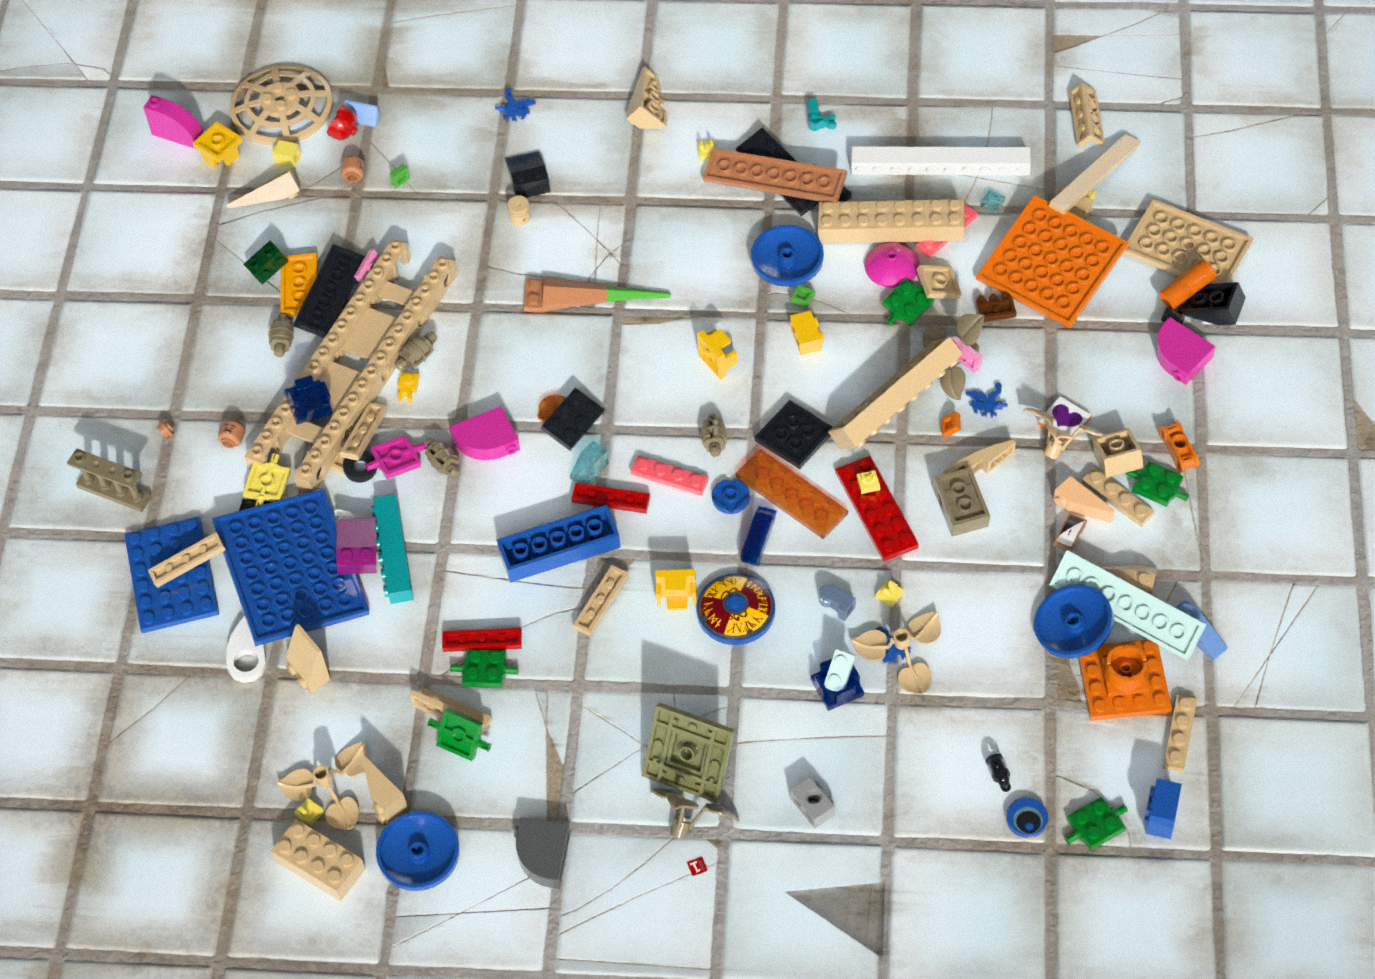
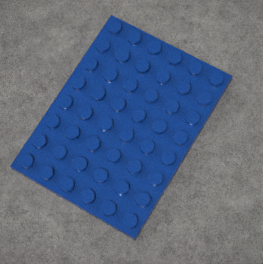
[212,489,369,646]

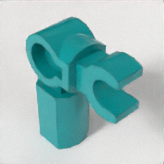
[806,99,837,131]

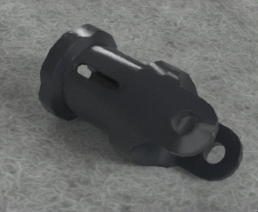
[985,753,1011,792]

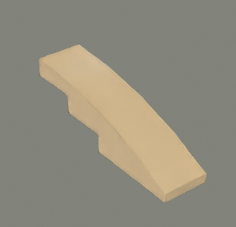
[944,440,1016,475]

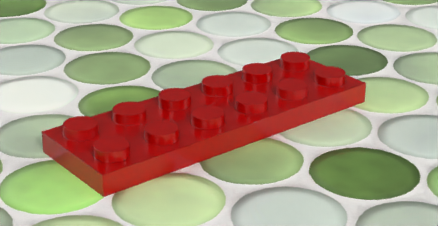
[835,456,919,562]

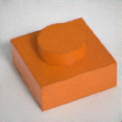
[941,411,961,437]

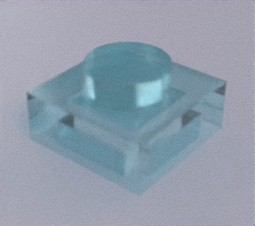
[980,190,1005,213]

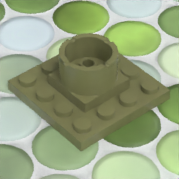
[641,702,735,803]

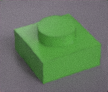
[389,164,410,188]
[791,285,815,308]

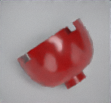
[327,105,359,140]

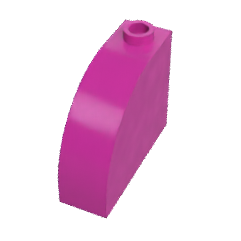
[143,95,204,149]
[1156,317,1215,385]
[449,406,520,460]

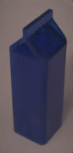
[741,506,777,566]

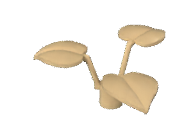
[1023,408,1104,460]
[852,611,941,695]
[277,742,368,831]

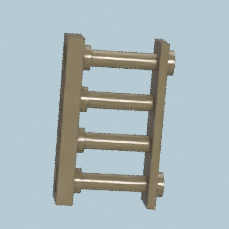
[67,448,152,512]

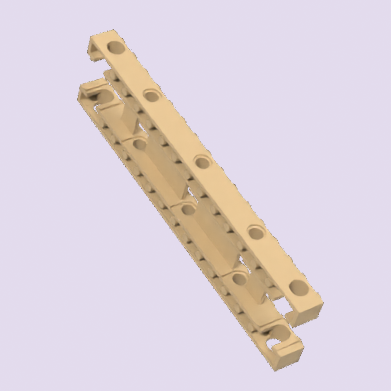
[244,239,458,493]

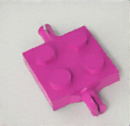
[365,435,427,479]

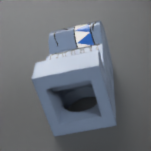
[819,584,856,621]

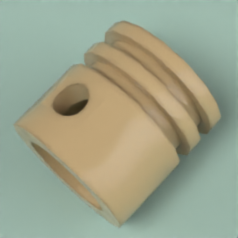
[508,196,531,226]

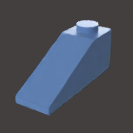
[1176,599,1228,661]

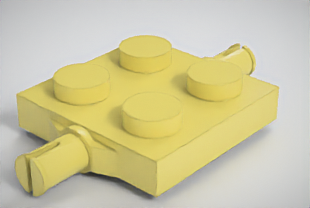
[243,453,291,507]

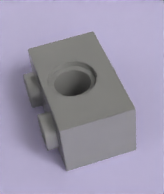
[790,776,835,829]

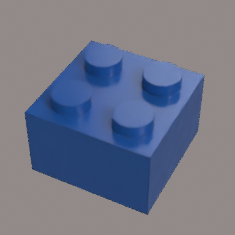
[1143,779,1182,839]

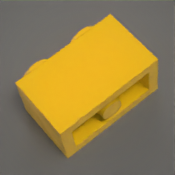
[790,311,824,355]

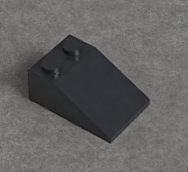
[505,151,551,198]
[1177,282,1246,325]

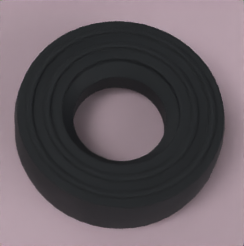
[343,450,377,483]

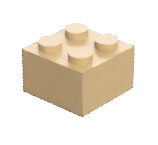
[1092,428,1143,478]

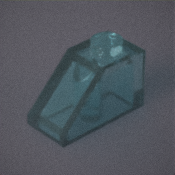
[569,441,609,485]

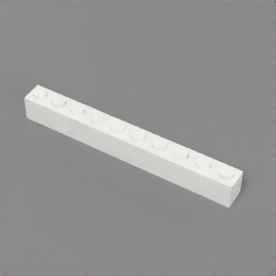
[852,146,1031,176]

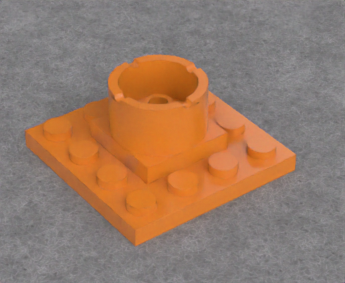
[1078,639,1172,721]

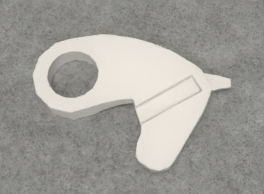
[226,616,292,683]

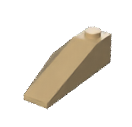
[1100,564,1158,594]

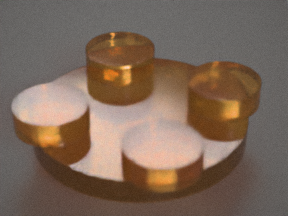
[537,395,566,422]

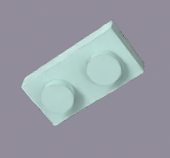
[823,649,856,694]

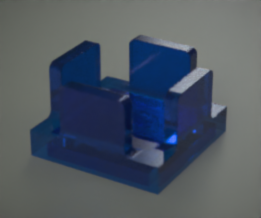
[284,375,333,425]
[810,658,864,711]

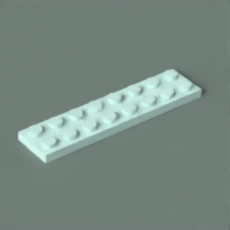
[1050,550,1207,660]

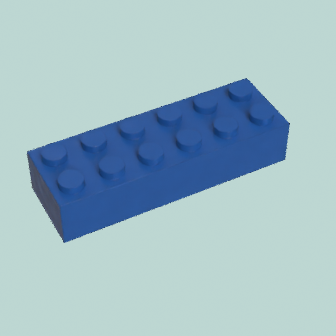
[496,505,621,583]

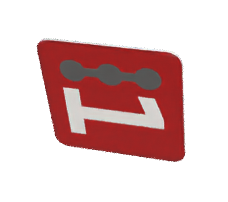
[687,857,708,876]

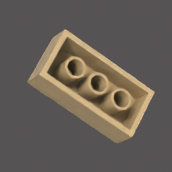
[271,819,365,902]

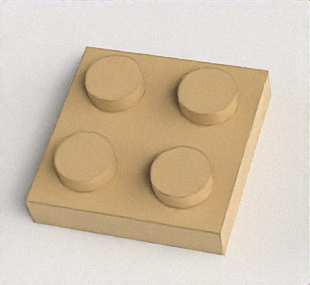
[917,265,962,299]

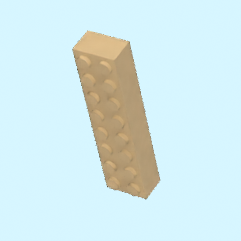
[818,199,965,244]
[828,336,963,450]

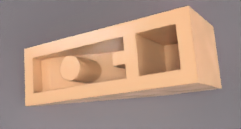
[1054,476,1114,523]

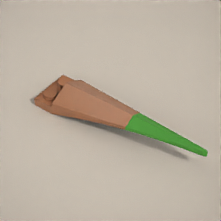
[524,277,671,313]

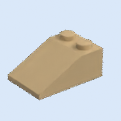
[286,624,330,693]
[361,755,409,825]

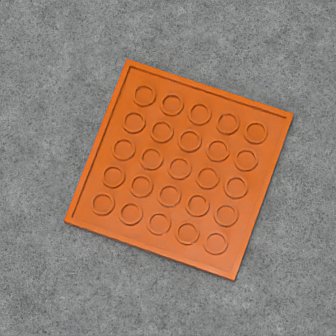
[976,195,1129,329]

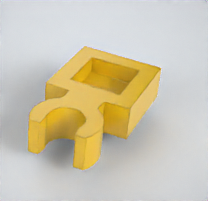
[397,372,420,403]

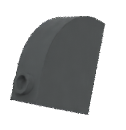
[514,818,571,889]

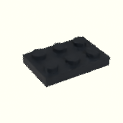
[541,387,605,451]

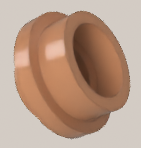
[157,421,174,438]

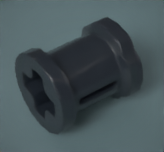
[1161,306,1186,324]

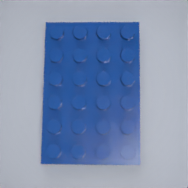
[124,516,219,633]

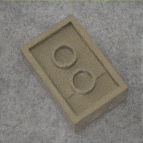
[933,467,990,537]

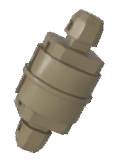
[268,314,294,357]
[395,331,438,372]
[701,414,727,457]
[424,438,460,478]

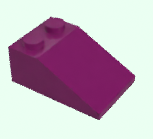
[336,518,377,574]

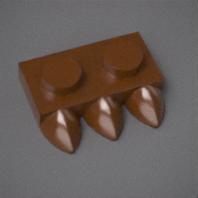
[976,291,1017,322]

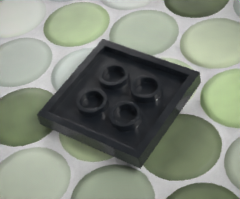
[755,400,833,470]

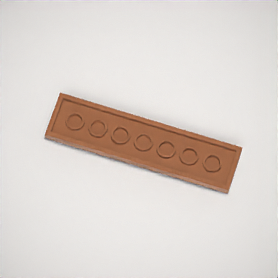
[702,148,848,203]

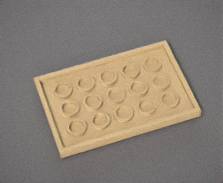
[1123,199,1254,284]

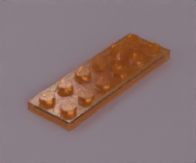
[736,449,848,539]

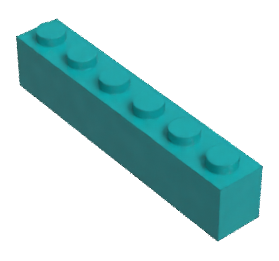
[371,494,414,604]

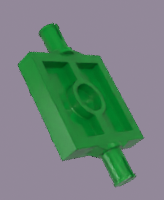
[882,279,934,326]
[1126,461,1189,507]
[450,649,519,688]
[427,708,492,761]
[1064,797,1128,851]

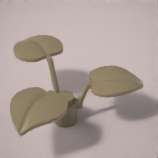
[922,314,984,400]
[651,788,739,839]

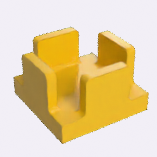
[193,122,243,168]
[697,329,738,379]
[656,569,697,611]

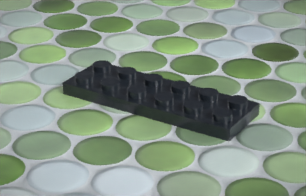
[735,127,820,217]
[293,244,365,338]

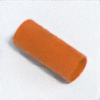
[1159,259,1217,310]

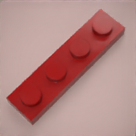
[571,483,651,514]
[442,628,522,652]

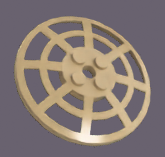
[230,64,333,146]

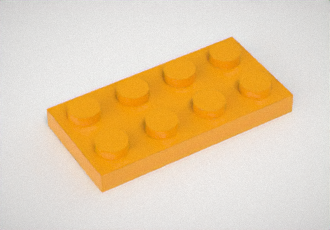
[280,253,318,317]

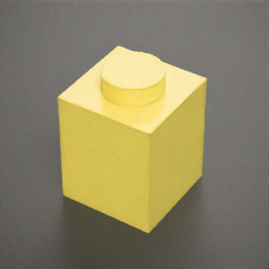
[272,140,301,168]

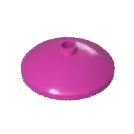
[865,242,919,288]

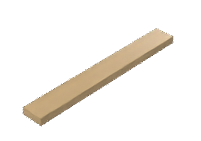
[1049,134,1141,215]

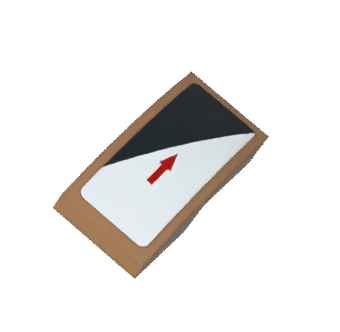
[1053,513,1087,552]

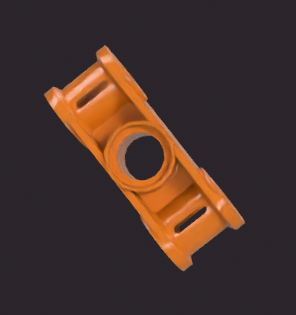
[1158,420,1200,473]

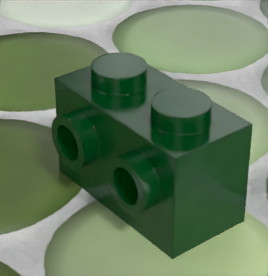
[244,241,289,285]

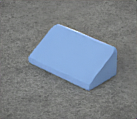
[344,100,380,127]

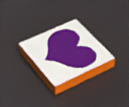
[1038,396,1092,443]

